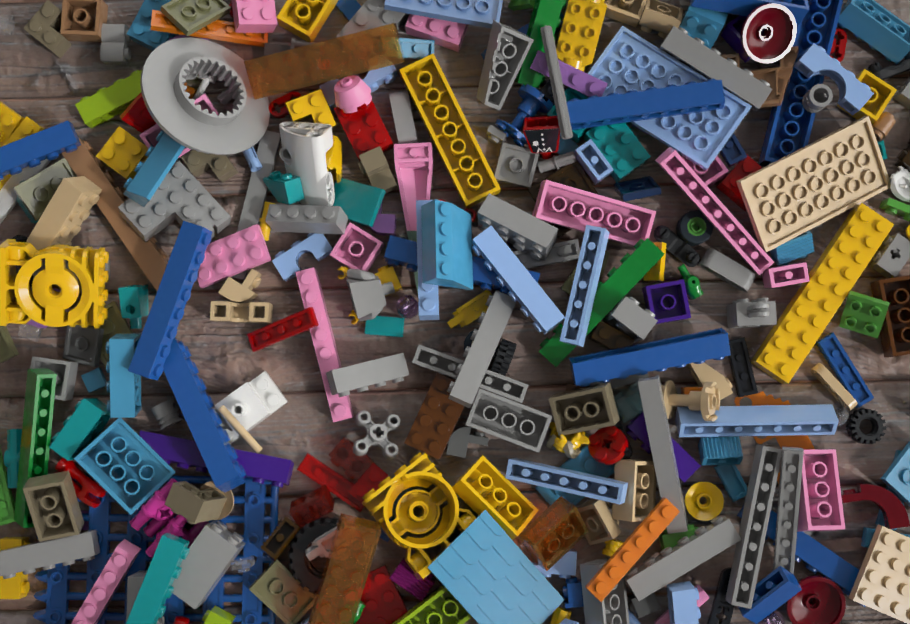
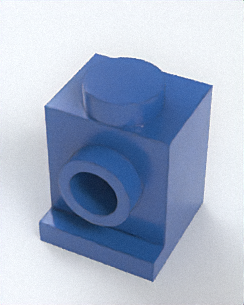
[562,577,584,608]

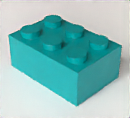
[583,123,651,183]
[49,398,111,461]

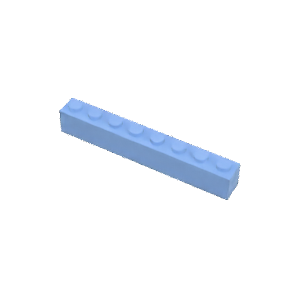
[675,404,839,437]

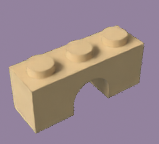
[210,301,273,323]

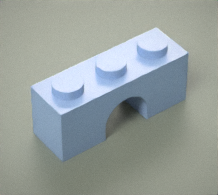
[272,233,333,282]

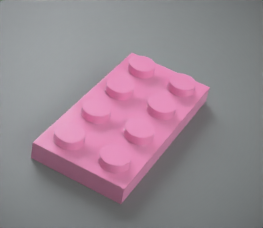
[197,224,271,288]

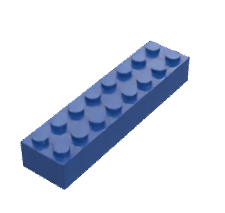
[163,338,246,493]

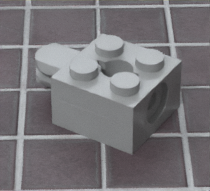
[726,298,777,329]

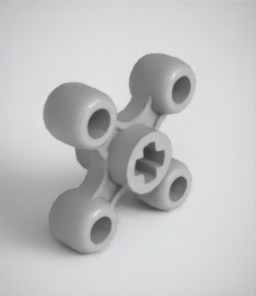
[352,410,401,460]

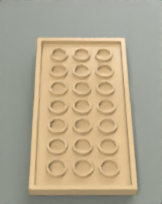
[736,116,890,253]

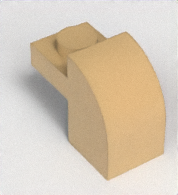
[218,269,262,303]

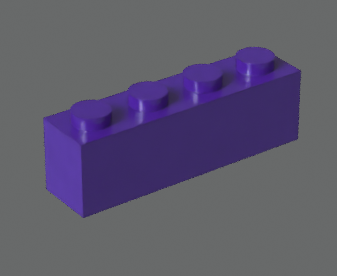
[626,411,701,483]

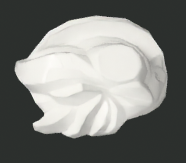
[889,166,910,202]

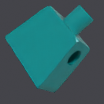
[118,284,149,329]

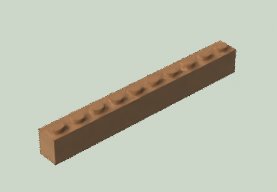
[62,137,168,291]

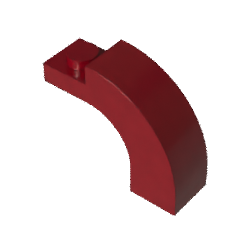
[841,483,910,529]

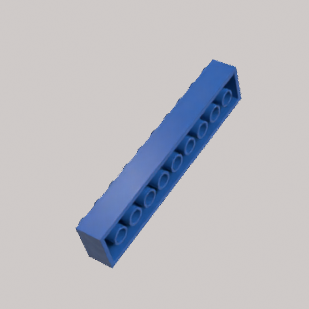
[758,0,843,167]

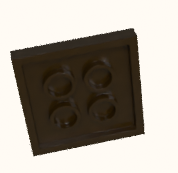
[528,160,599,238]

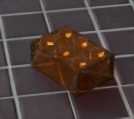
[519,496,589,571]

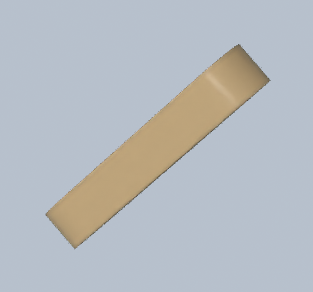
[811,363,858,411]

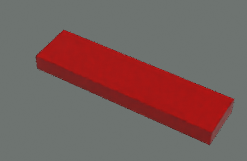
[247,307,319,352]
[297,453,364,512]

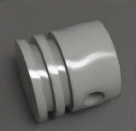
[802,84,833,113]
[151,399,183,430]

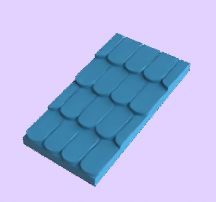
[427,510,564,624]

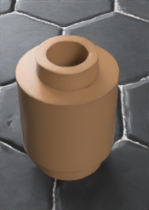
[872,112,896,141]

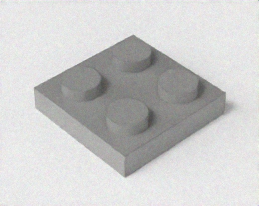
[495,142,539,189]

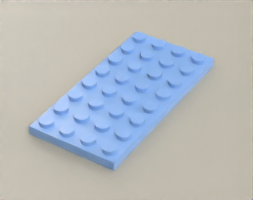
[588,26,752,170]

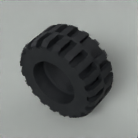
[288,516,365,596]

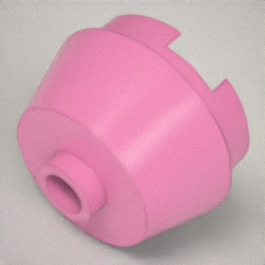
[334,75,372,113]

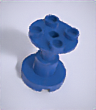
[495,84,553,147]

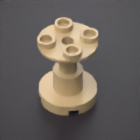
[661,380,720,422]

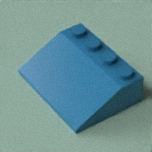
[421,200,473,290]
[74,418,176,517]

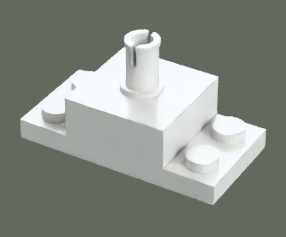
[214,371,288,445]

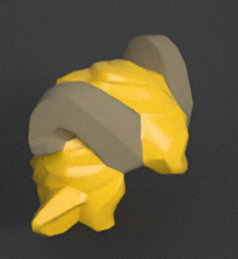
[546,422,589,459]

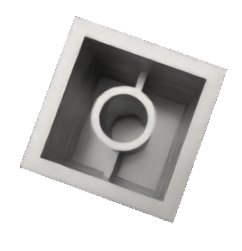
[172,521,246,609]

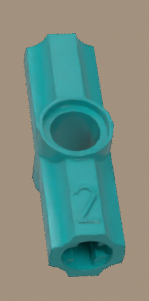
[4,429,22,488]

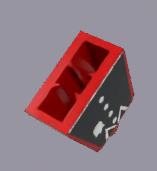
[523,116,560,159]

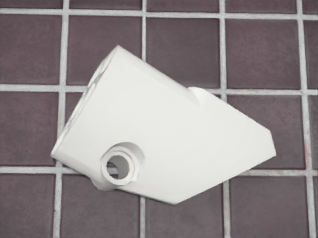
[279,121,335,206]

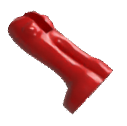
[55,458,106,508]

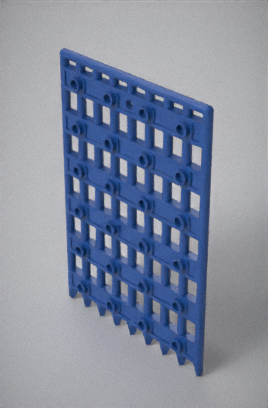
[33,474,279,624]

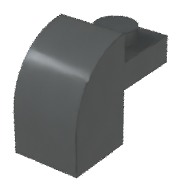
[446,426,489,458]

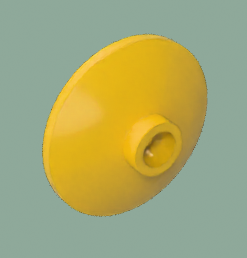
[684,481,724,521]

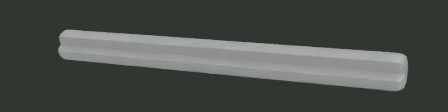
[540,25,573,139]

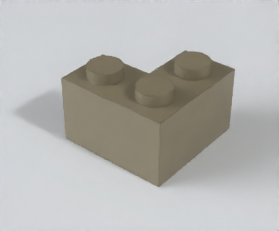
[23,0,72,58]
[358,146,398,194]
[181,149,239,182]
[165,481,227,524]

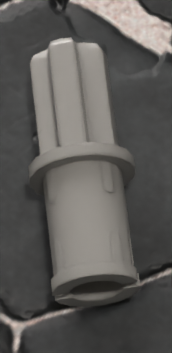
[537,151,576,173]

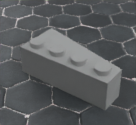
[476,20,534,110]

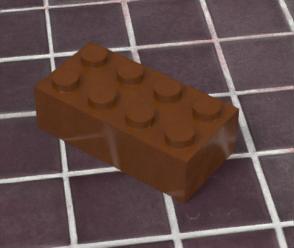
[870,275,910,358]
[404,372,464,460]

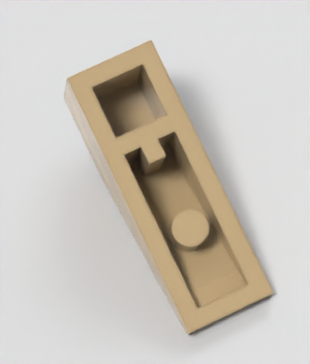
[686,363,733,400]

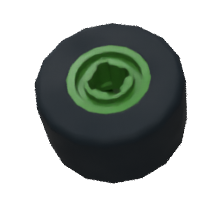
[676,210,714,246]

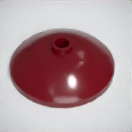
[741,3,797,63]
[786,576,846,624]

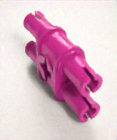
[129,478,178,538]
[145,514,209,558]

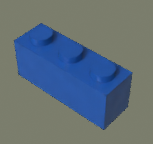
[738,566,802,624]

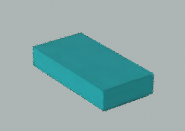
[365,316,405,337]

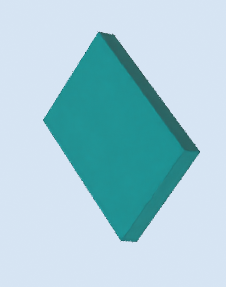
[332,178,386,227]

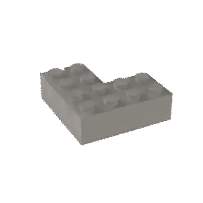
[118,161,231,243]

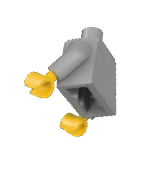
[337,266,395,324]

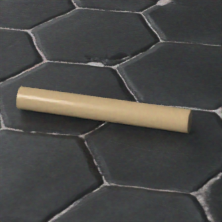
[218,405,263,453]

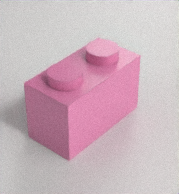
[762,262,809,288]

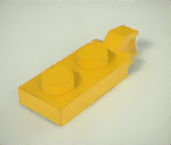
[447,290,492,329]

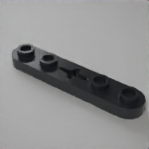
[707,567,735,624]

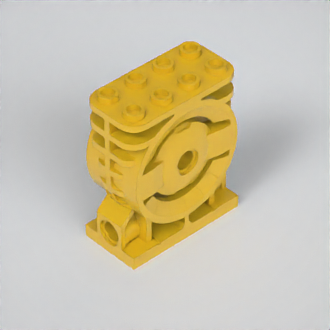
[0,239,109,329]
[362,452,476,580]

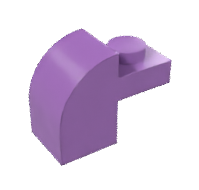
[369,203,396,236]

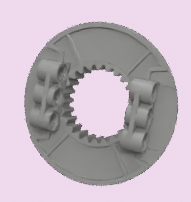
[140,37,270,155]

